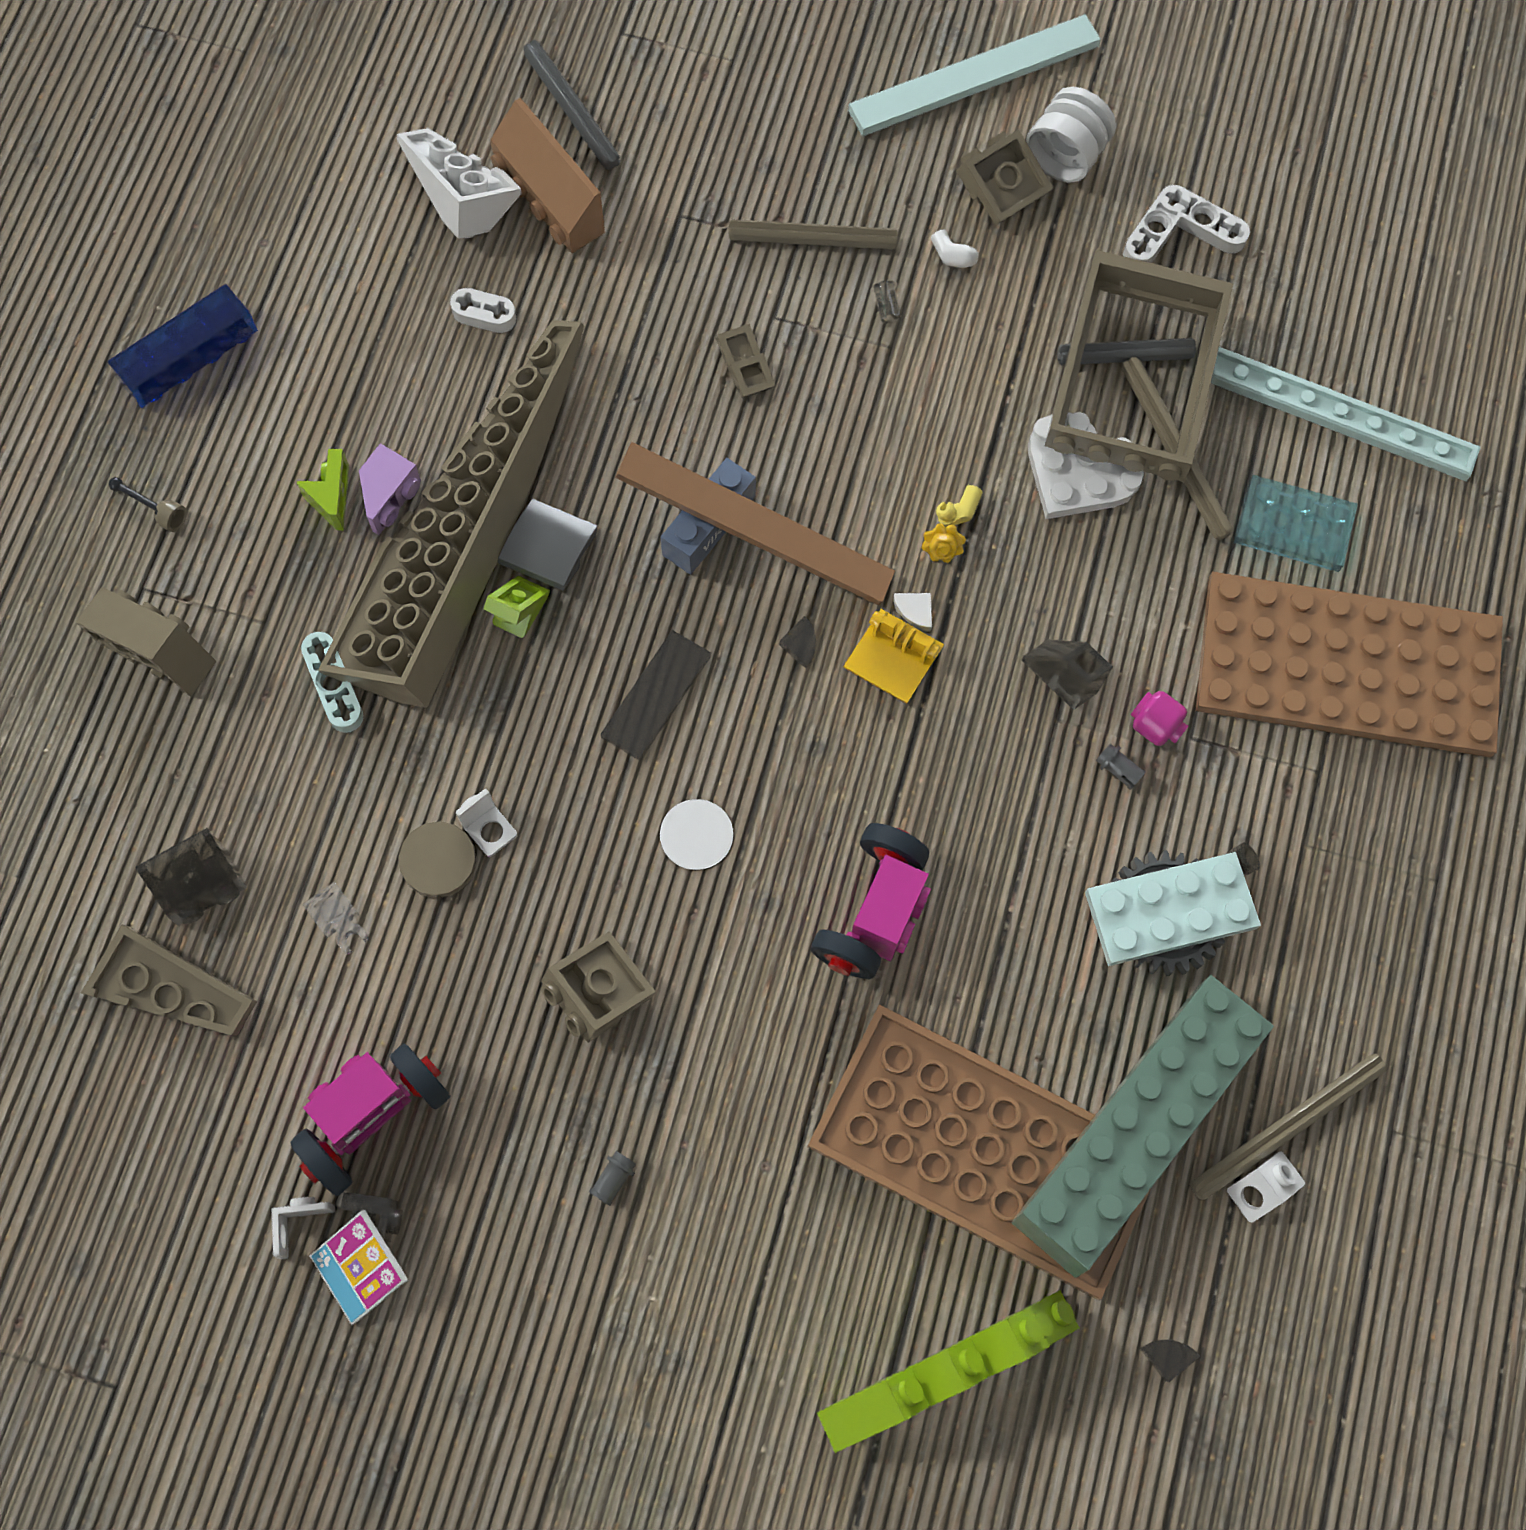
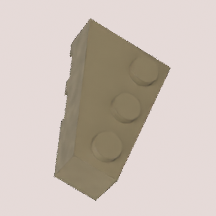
[75,587,217,697]

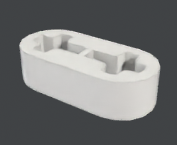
[450,288,517,333]

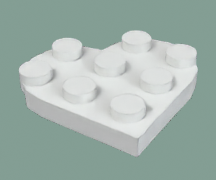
[1028,412,1144,519]

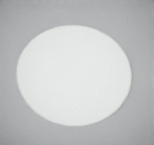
[660,799,733,870]

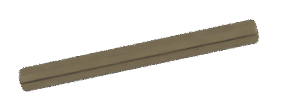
[1122,357,1233,540]
[1190,1054,1387,1200]

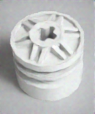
[1026,86,1117,183]

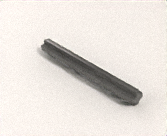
[523,40,620,170]

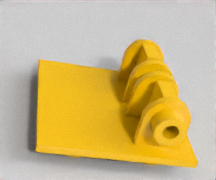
[843,609,944,704]

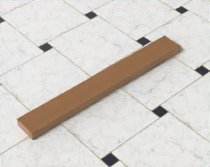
[615,442,895,606]

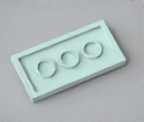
[1085,852,1261,966]

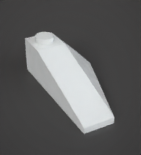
[397,128,521,239]

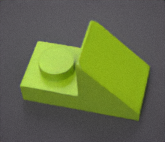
[297,449,349,530]
[483,576,550,638]

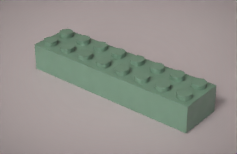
[1011,974,1274,1278]

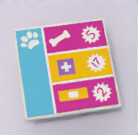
[310,1210,408,1325]

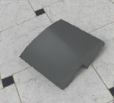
[498,499,597,591]

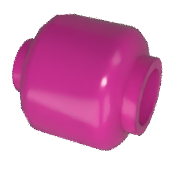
[1131,691,1189,746]

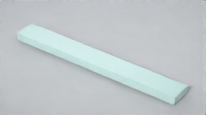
[848,14,1101,136]
[1211,347,1481,481]

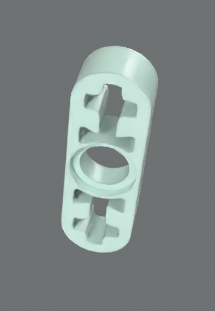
[301,632,364,733]

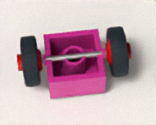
[811,823,931,979]
[290,1043,451,1196]

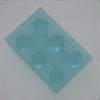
[1234,475,1358,572]

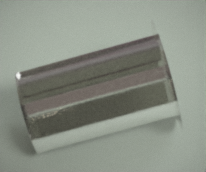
[871,280,901,323]

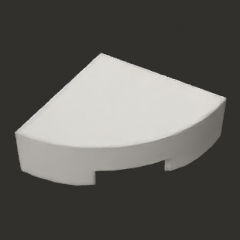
[893,593,932,632]

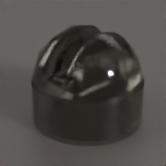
[1229,842,1260,876]

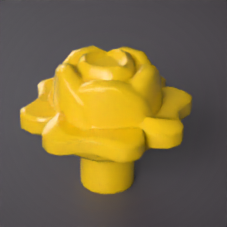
[921,523,966,563]

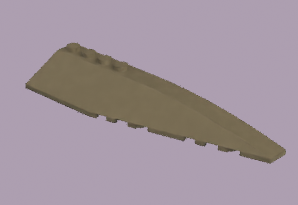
[318,320,584,708]

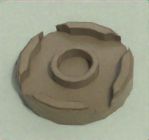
[398,821,476,898]

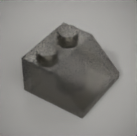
[136,828,247,925]

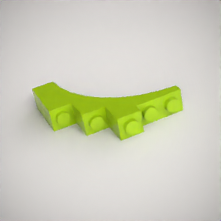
[817,1290,1080,1453]

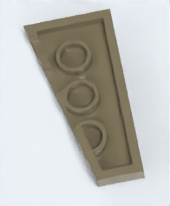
[81,924,257,1036]

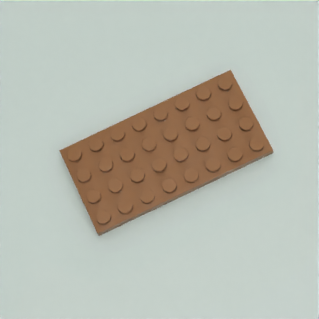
[1195,572,1503,758]
[807,1004,1152,1301]

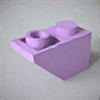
[359,443,421,535]

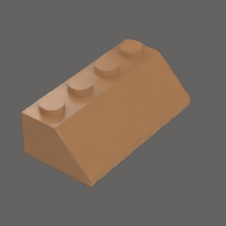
[490,97,605,254]

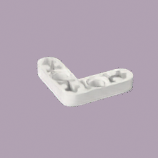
[1123,185,1250,263]

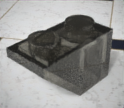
[1022,640,1113,710]

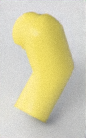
[936,485,983,526]

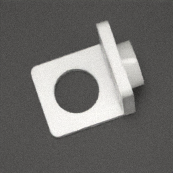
[456,789,517,857]
[1227,1151,1305,1223]
[272,1197,335,1259]

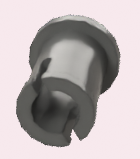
[1096,743,1146,790]
[589,1151,636,1206]

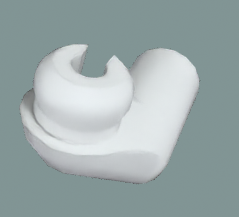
[931,230,979,268]

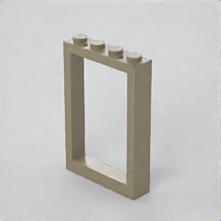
[1044,250,1233,482]

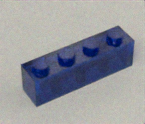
[107,283,258,408]

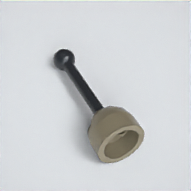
[108,477,187,532]

